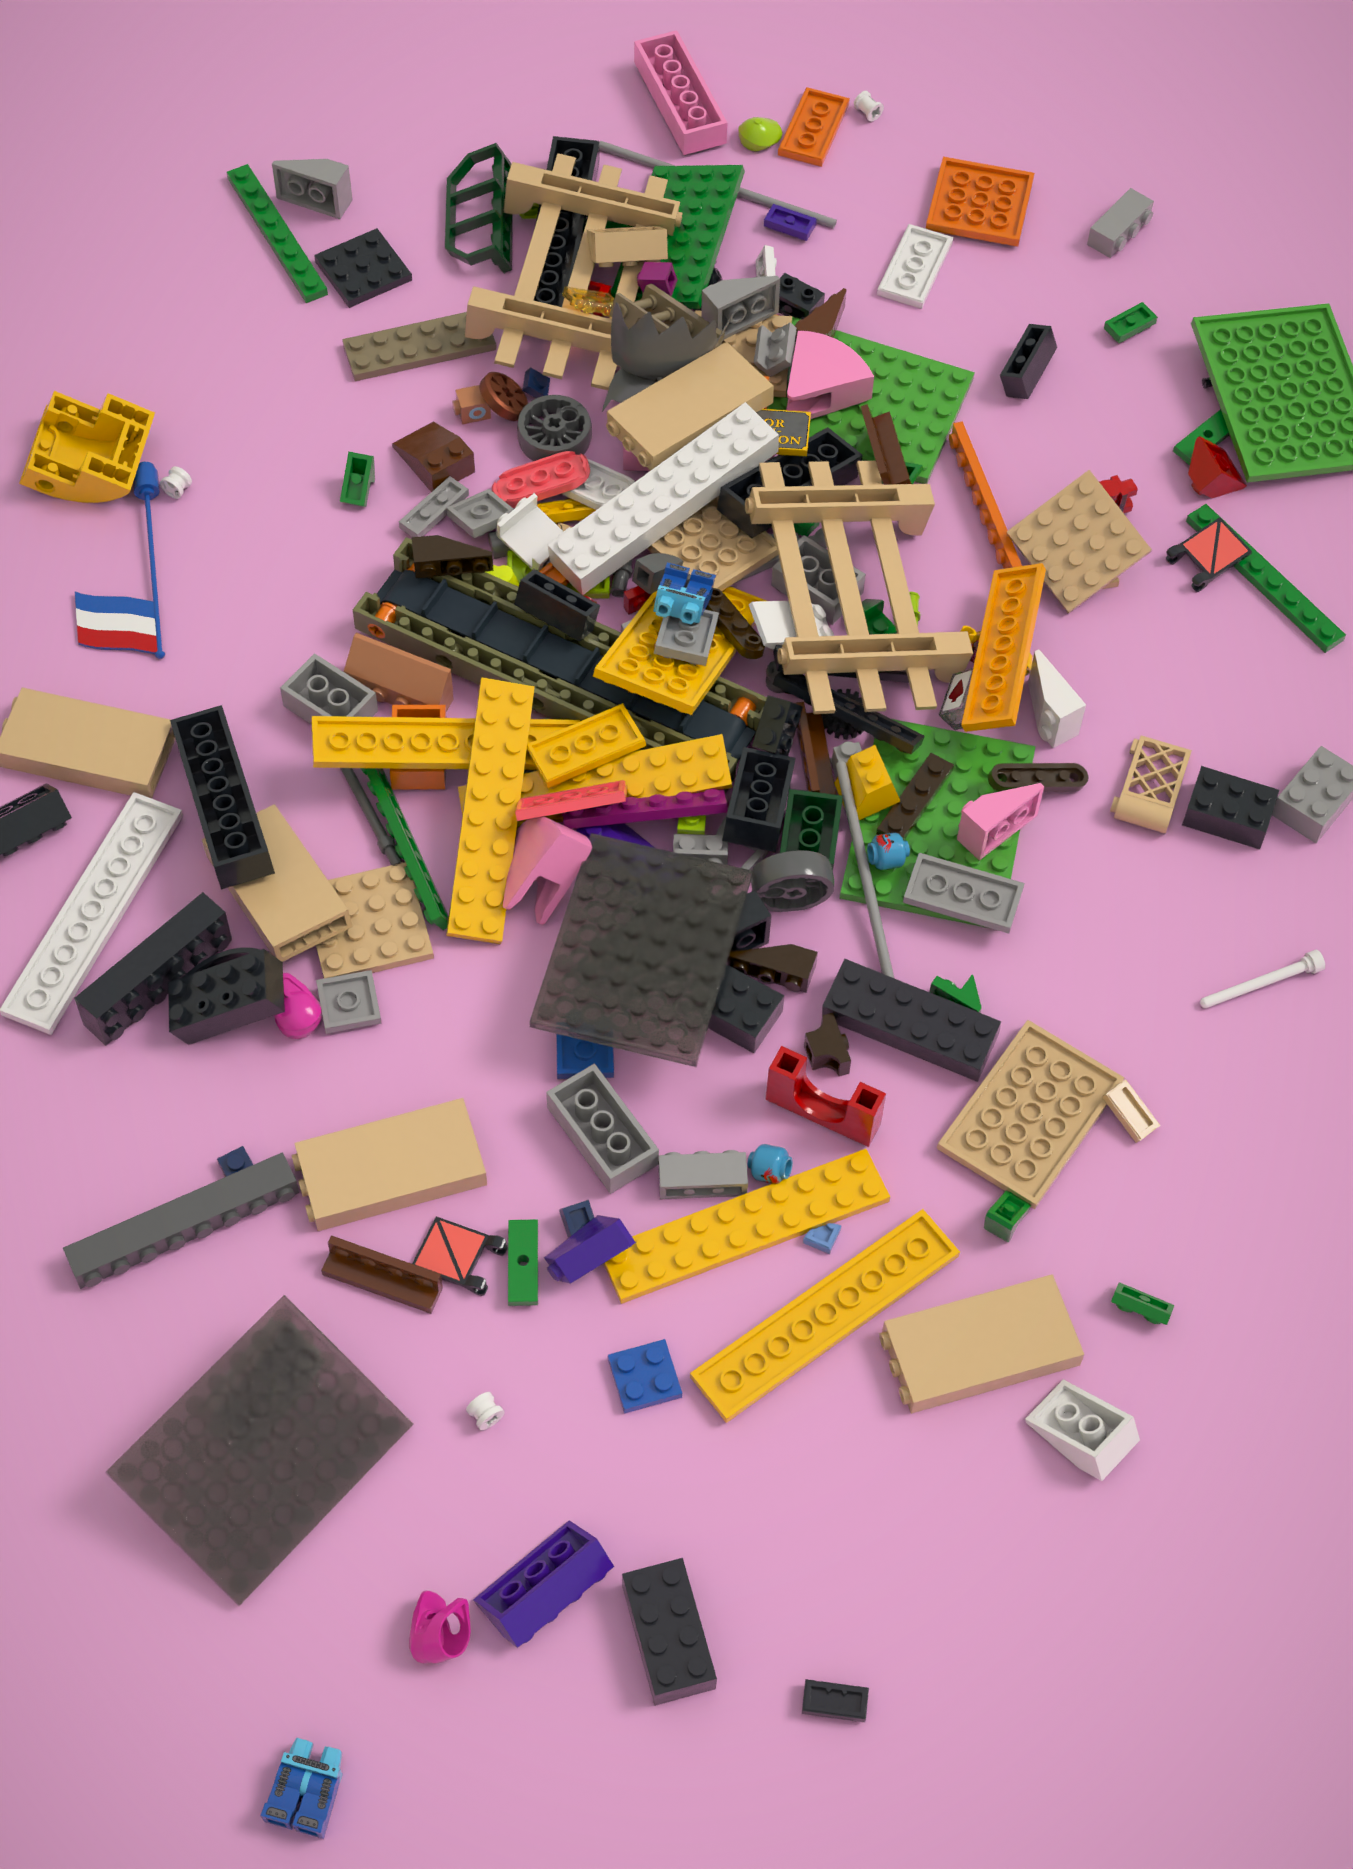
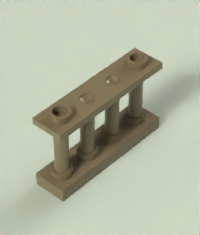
[609,284,725,349]

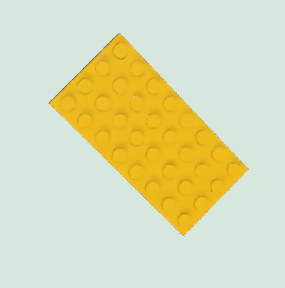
[593,586,767,715]

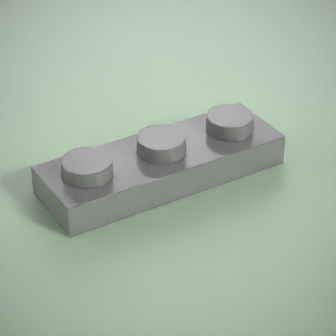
[399,476,469,537]

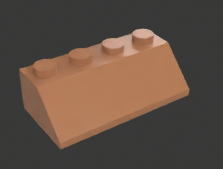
[344,633,454,712]

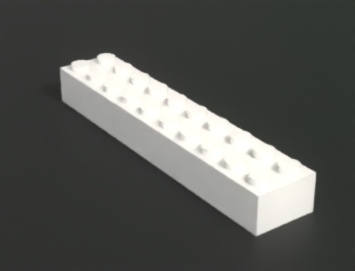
[548,402,779,595]

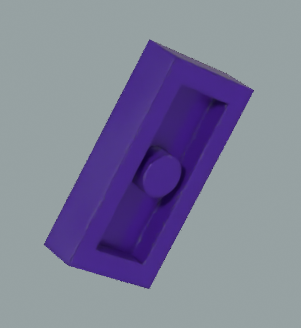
[764,204,817,241]

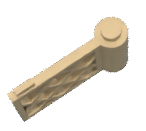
[1110,735,1192,834]

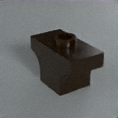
[804,1013,851,1076]

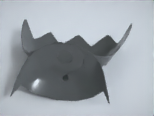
[602,302,731,412]

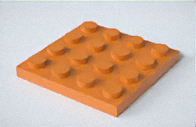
[926,156,1035,247]

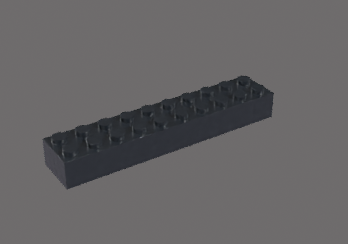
[534,136,600,307]

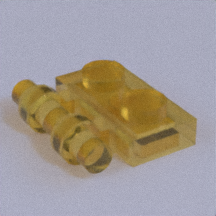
[562,286,615,317]

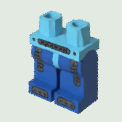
[653,562,716,624]
[260,1738,343,1839]

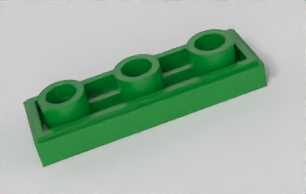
[1173,409,1230,465]
[508,1219,538,1306]

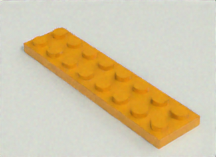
[961,563,1046,732]

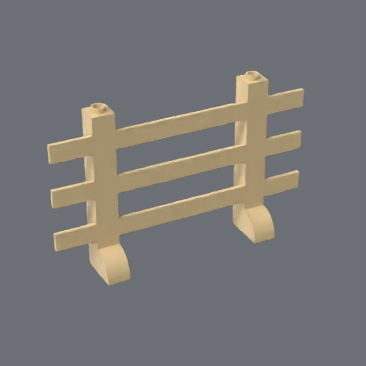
[465,153,683,390]
[745,461,973,714]

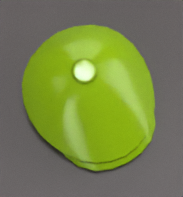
[738,117,782,151]

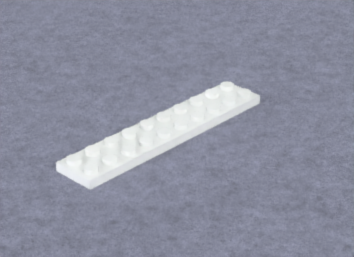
[0,792,183,1035]

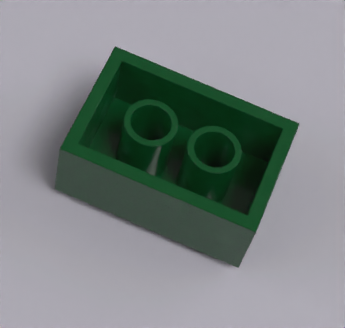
[780,789,843,869]

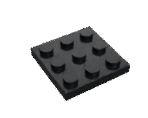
[314,228,412,308]

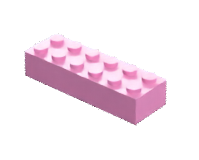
[634,30,727,155]

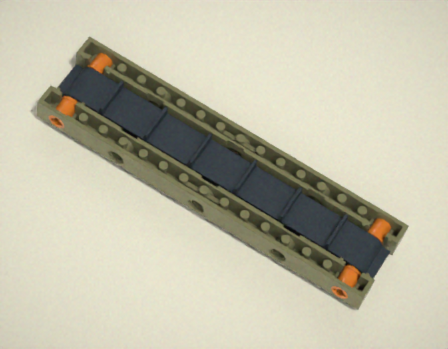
[353,537,767,793]

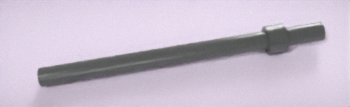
[340,768,402,866]

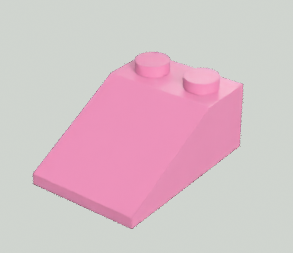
[957,783,1044,861]

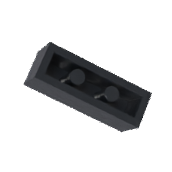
[1000,324,1057,399]
[514,569,600,641]

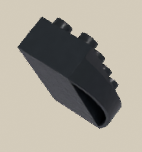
[168,948,285,1045]

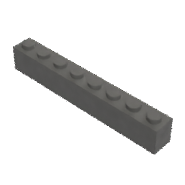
[63,1152,299,1289]

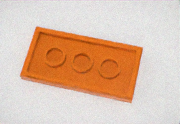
[778,87,850,167]

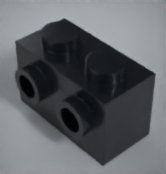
[779,273,825,320]
[752,695,803,756]

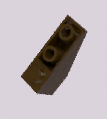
[411,535,494,578]
[727,944,818,993]

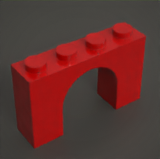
[765,1046,886,1147]

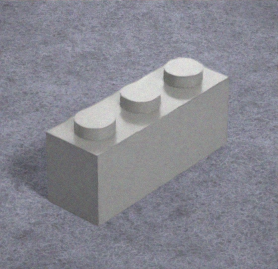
[1087,188,1154,258]
[658,1150,748,1199]

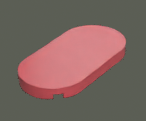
[492,451,590,508]

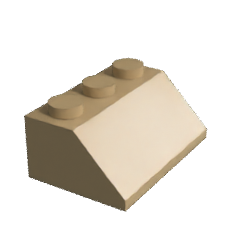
[587,226,668,267]

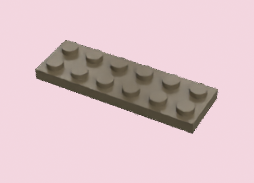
[342,312,496,381]

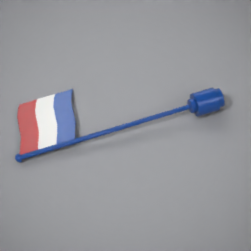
[75,462,165,659]

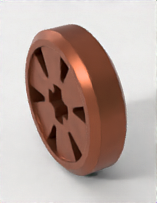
[479,372,528,421]

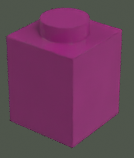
[637,262,677,296]

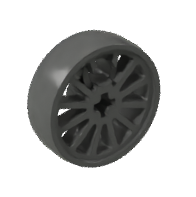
[517,395,592,461]
[751,851,835,912]

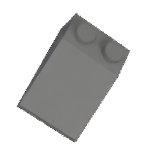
[272,159,352,219]
[702,276,780,340]

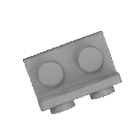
[754,323,797,377]
[672,834,728,871]

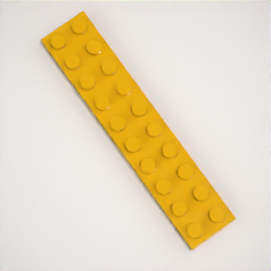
[446,678,534,944]
[311,716,580,770]
[458,734,733,831]
[603,1149,890,1304]
[690,1209,960,1423]

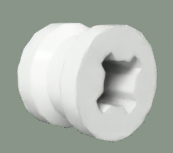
[160,466,192,499]
[466,1392,505,1430]

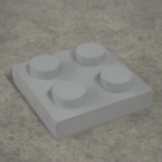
[446,489,514,538]
[316,970,382,1034]

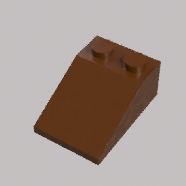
[392,421,475,492]

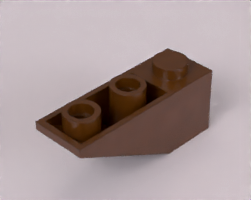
[795,288,847,345]

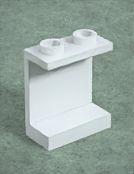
[496,493,571,571]

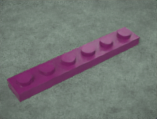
[562,789,727,829]

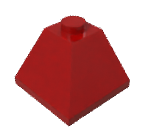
[1188,436,1247,498]

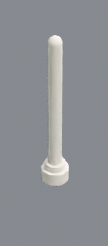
[1200,949,1325,1008]

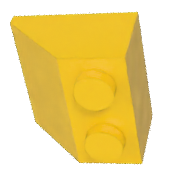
[834,745,901,820]

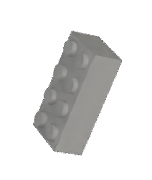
[546,1063,659,1194]

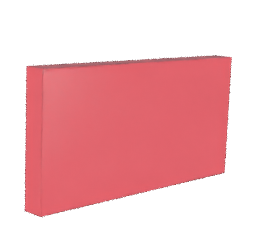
[515,780,627,821]

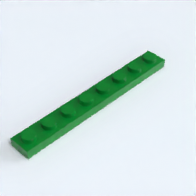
[227,164,328,303]
[1186,504,1346,653]
[360,768,449,930]

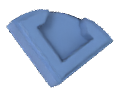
[803,1223,842,1254]

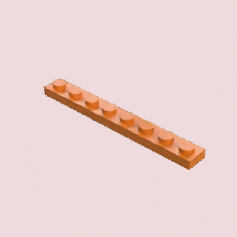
[949,421,1022,569]

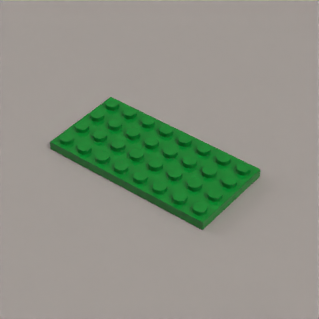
[610,165,745,309]

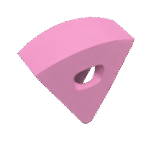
[786,331,874,419]
[503,816,592,925]

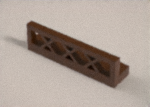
[860,404,911,485]
[796,702,836,795]
[321,1235,443,1314]

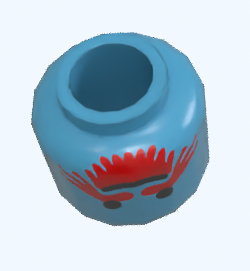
[867,833,910,870]
[747,1144,793,1184]

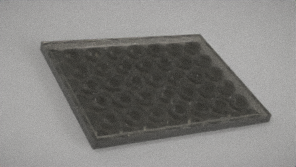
[530,833,753,1067]
[105,1295,413,1606]

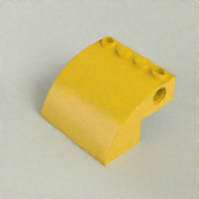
[19,391,155,503]

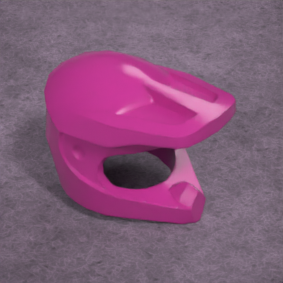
[274,973,322,1039]
[409,1590,471,1664]

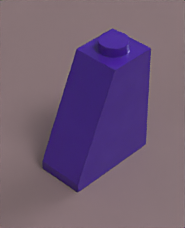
[544,1215,636,1284]

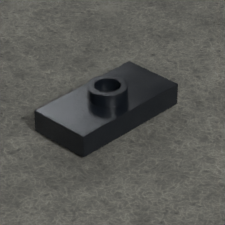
[802,1679,869,1722]

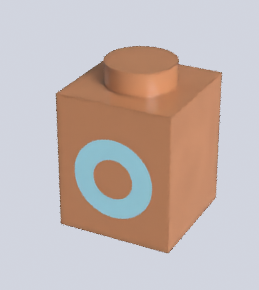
[452,385,491,424]

